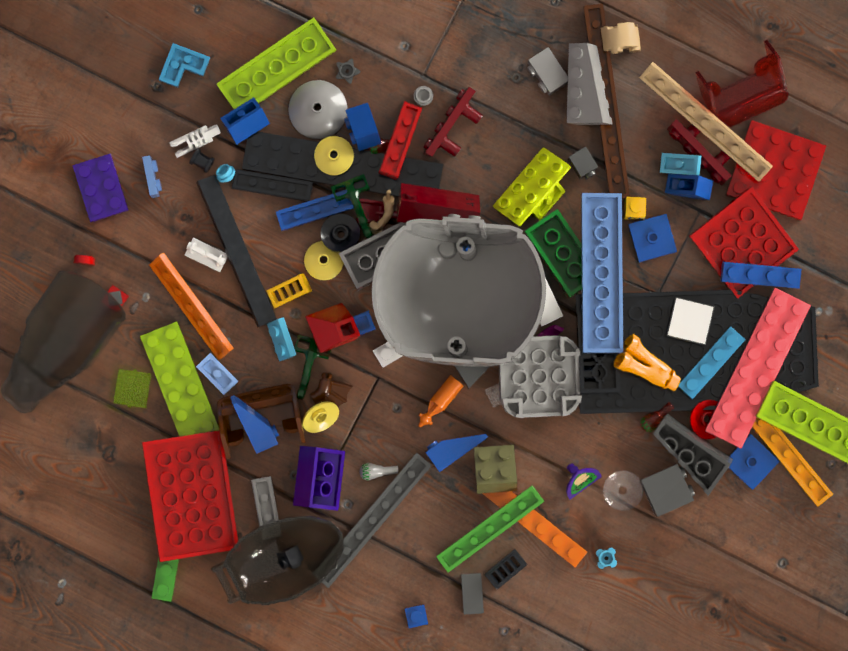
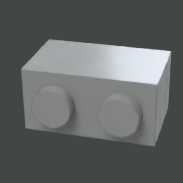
[527,47,568,96]

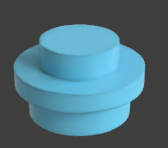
[216,164,235,183]

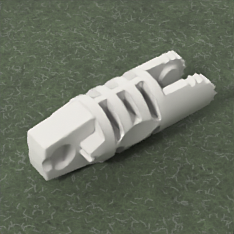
[169,124,221,158]

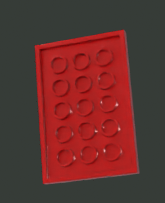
[141,430,239,562]

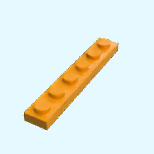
[752,418,833,507]

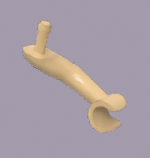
[369,190,395,235]

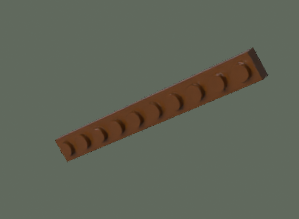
[583,3,630,199]

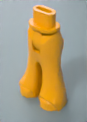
[614,334,681,391]

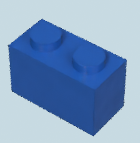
[220,97,270,144]
[344,103,381,151]

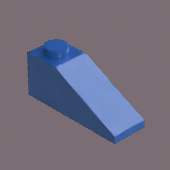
[230,395,279,454]
[426,434,488,472]

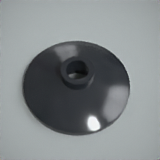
[321,214,360,252]

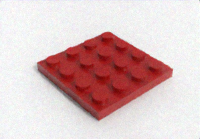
[726,120,826,221]
[689,187,799,299]

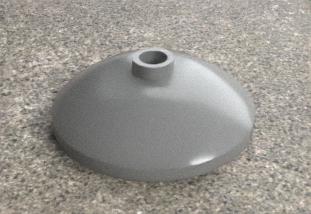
[288,80,348,139]

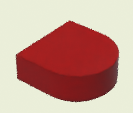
[73,255,95,266]

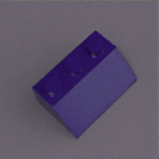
[293,446,345,511]

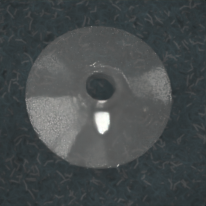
[603,471,643,511]

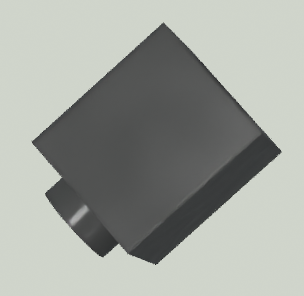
[568,147,598,180]

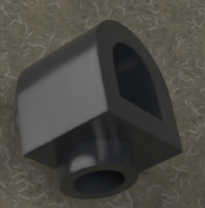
[276,544,304,570]

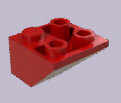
[305,303,360,353]

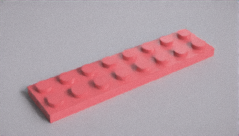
[705,288,811,449]

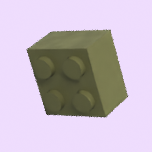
[474,445,517,494]

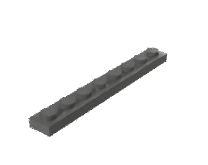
[313,453,432,588]

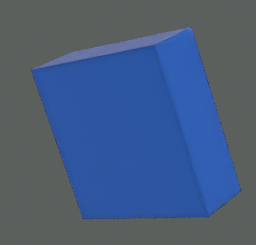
[353,311,376,335]

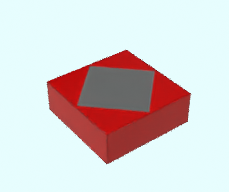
[101,285,129,312]

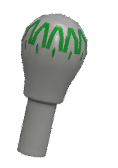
[359,463,398,481]

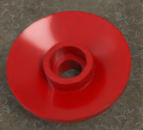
[690,400,718,440]

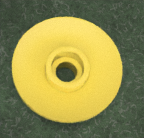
[314,136,354,176]
[304,241,344,280]
[302,401,339,433]

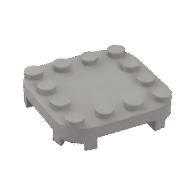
[499,335,582,418]

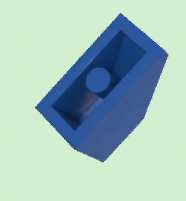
[665,174,713,200]

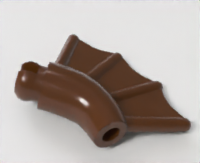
[310,372,353,407]

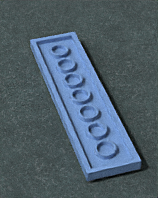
[581,193,623,353]

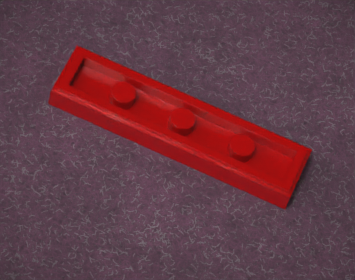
[378,101,422,180]

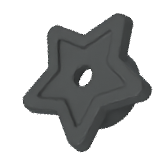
[336,59,361,84]

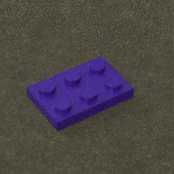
[72,154,129,222]

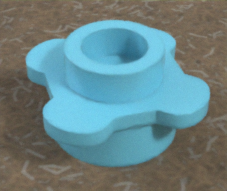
[596,548,617,569]

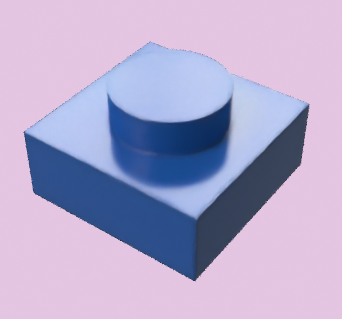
[405,604,428,628]

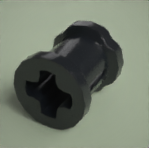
[189,149,215,174]

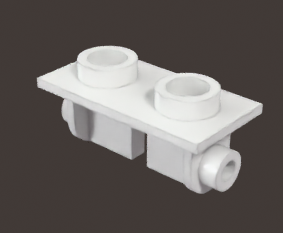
[185,238,228,272]

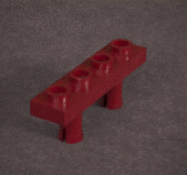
[423,87,483,158]
[667,119,732,186]

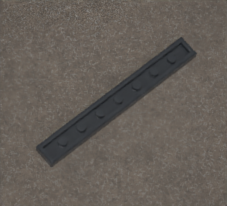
[196,175,277,328]

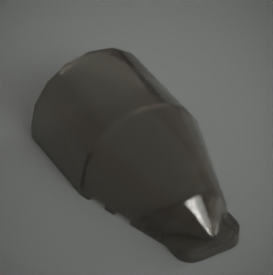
[1,271,126,414]

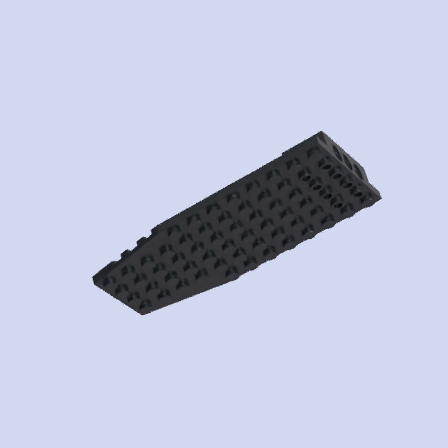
[575,290,819,414]

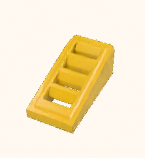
[266,273,312,309]

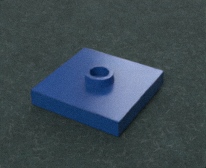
[628,214,677,263]
[729,434,780,490]

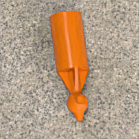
[418,375,464,428]

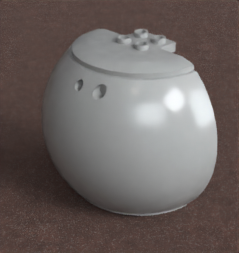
[372,214,546,367]

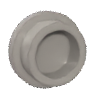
[414,86,433,106]

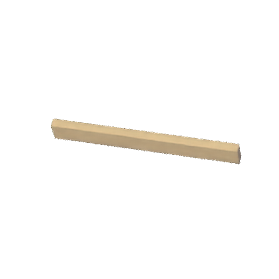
[639,62,773,182]

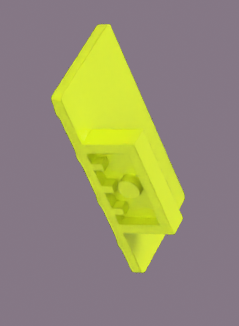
[493,147,571,227]

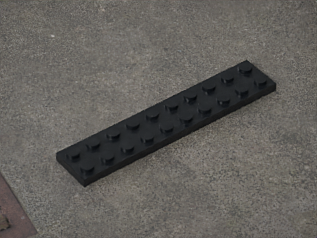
[242,132,443,197]

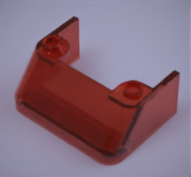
[695,40,789,128]

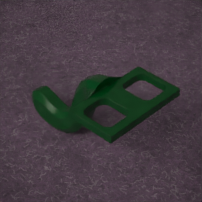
[331,174,372,239]
[294,335,331,400]

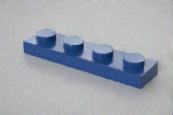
[276,190,354,231]
[720,261,802,289]

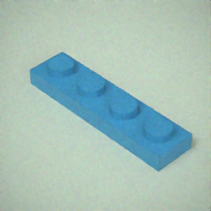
[678,326,746,399]

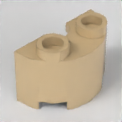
[601,22,641,54]

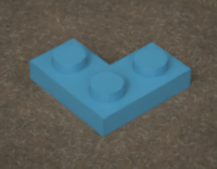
[159,43,210,88]

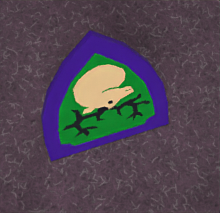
[566,463,602,500]

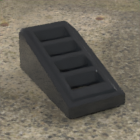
[484,549,528,590]

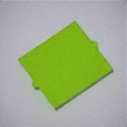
[114,369,152,408]

